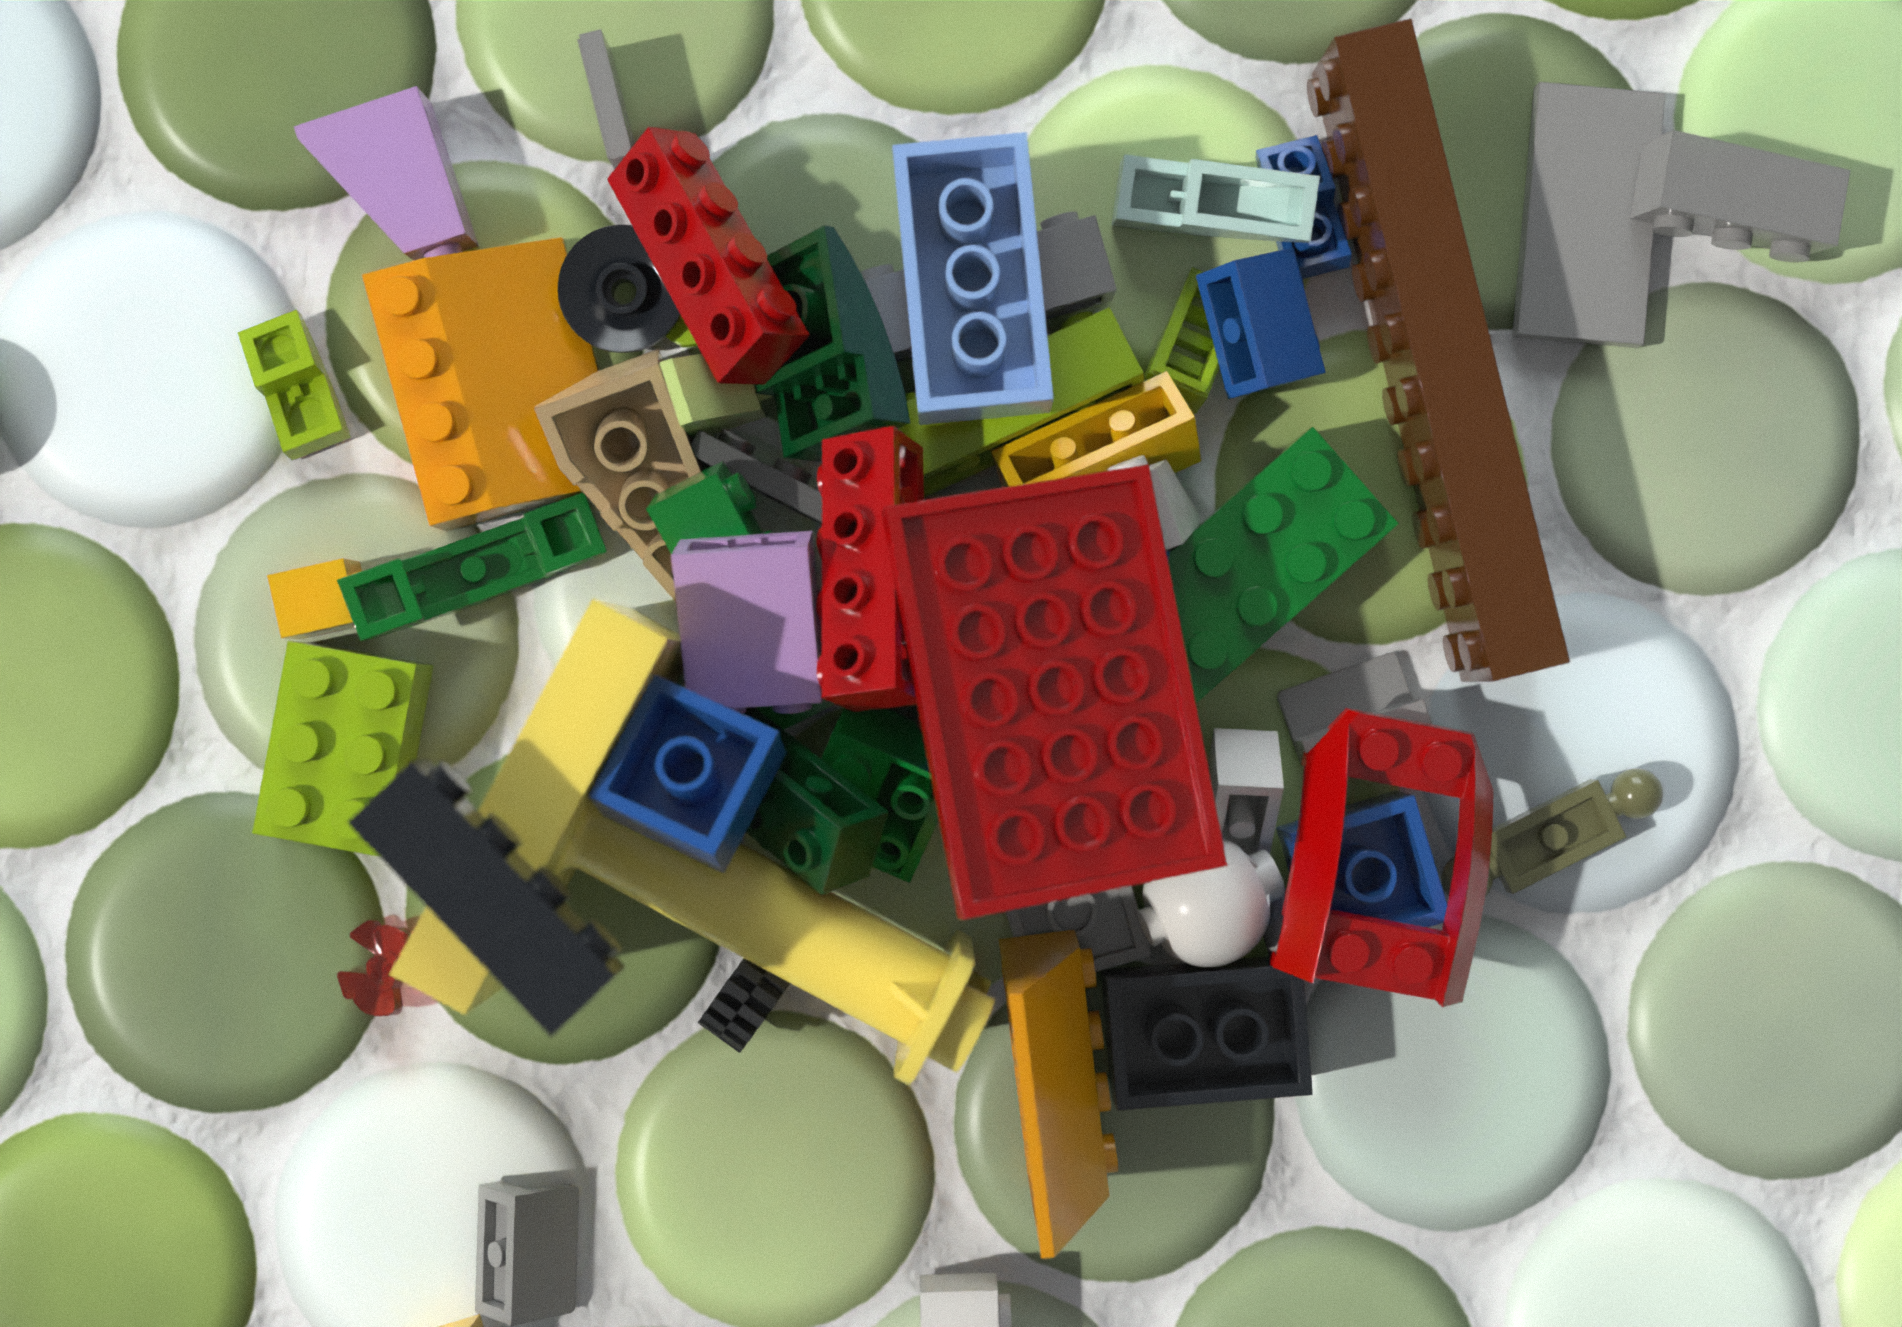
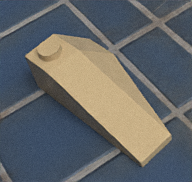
[534,349,705,602]

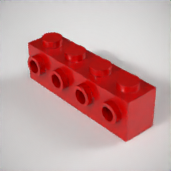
[607,126,810,385]
[816,426,924,712]

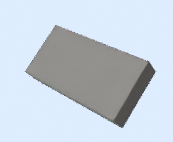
[577,29,635,169]

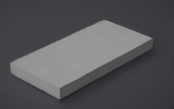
[1512,82,1666,348]

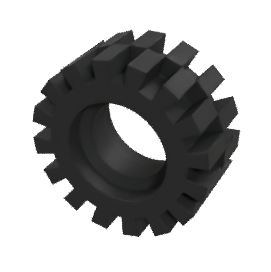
[697,958,791,1053]

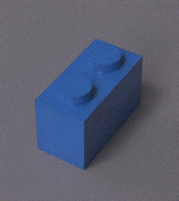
[1196,247,1326,400]

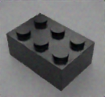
[1101,956,1313,1111]

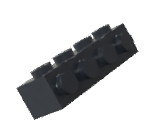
[347,759,626,1037]

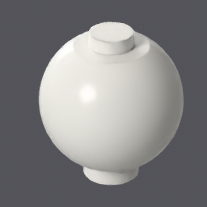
[1137,839,1286,967]

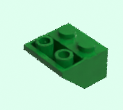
[821,708,939,883]

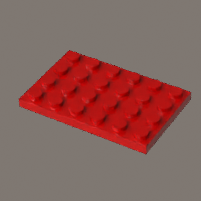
[881,464,1227,920]

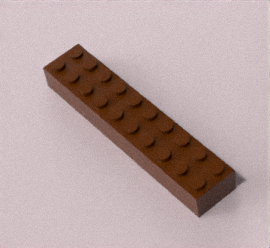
[1307,18,1570,682]

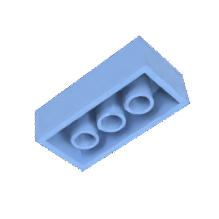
[892,132,1053,425]

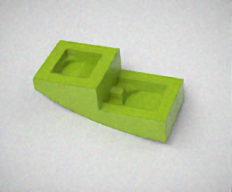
[237,309,351,461]

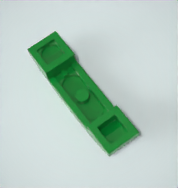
[337,493,607,642]

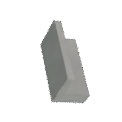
[1277,653,1432,764]
[475,1181,579,1326]

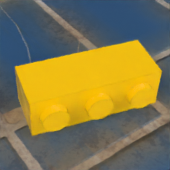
[991,371,1202,488]

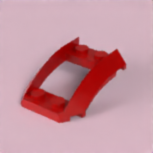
[1270,708,1494,1007]

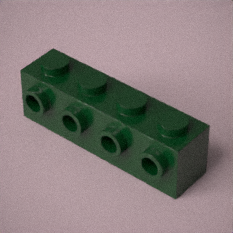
[678,683,889,895]

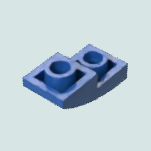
[1255,135,1352,279]

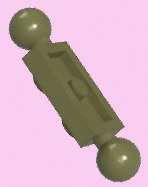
[1441,768,1663,897]

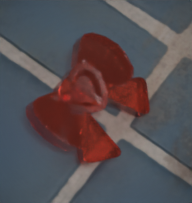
[337,920,413,1016]

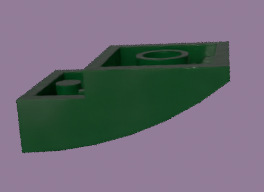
[754,225,911,462]

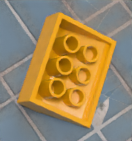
[362,237,599,531]
[998,930,1118,1259]

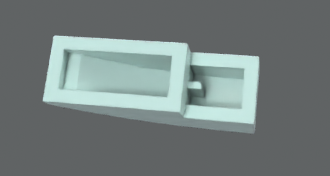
[1112,154,1320,243]

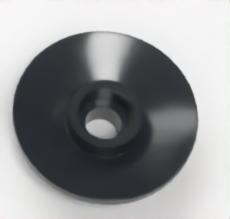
[557,225,681,353]

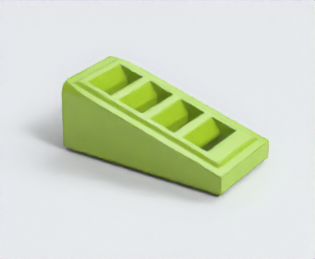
[1144,267,1219,415]

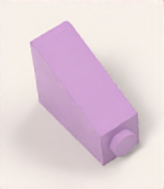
[294,86,479,261]

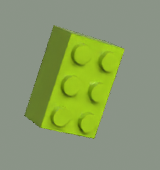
[252,641,434,857]

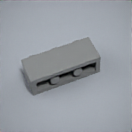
[1630,130,1850,262]

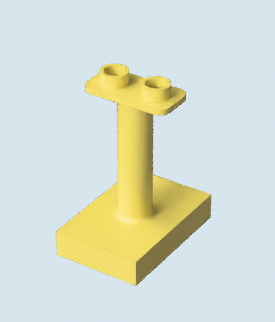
[390,599,995,1085]

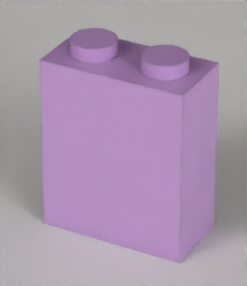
[671,531,823,714]

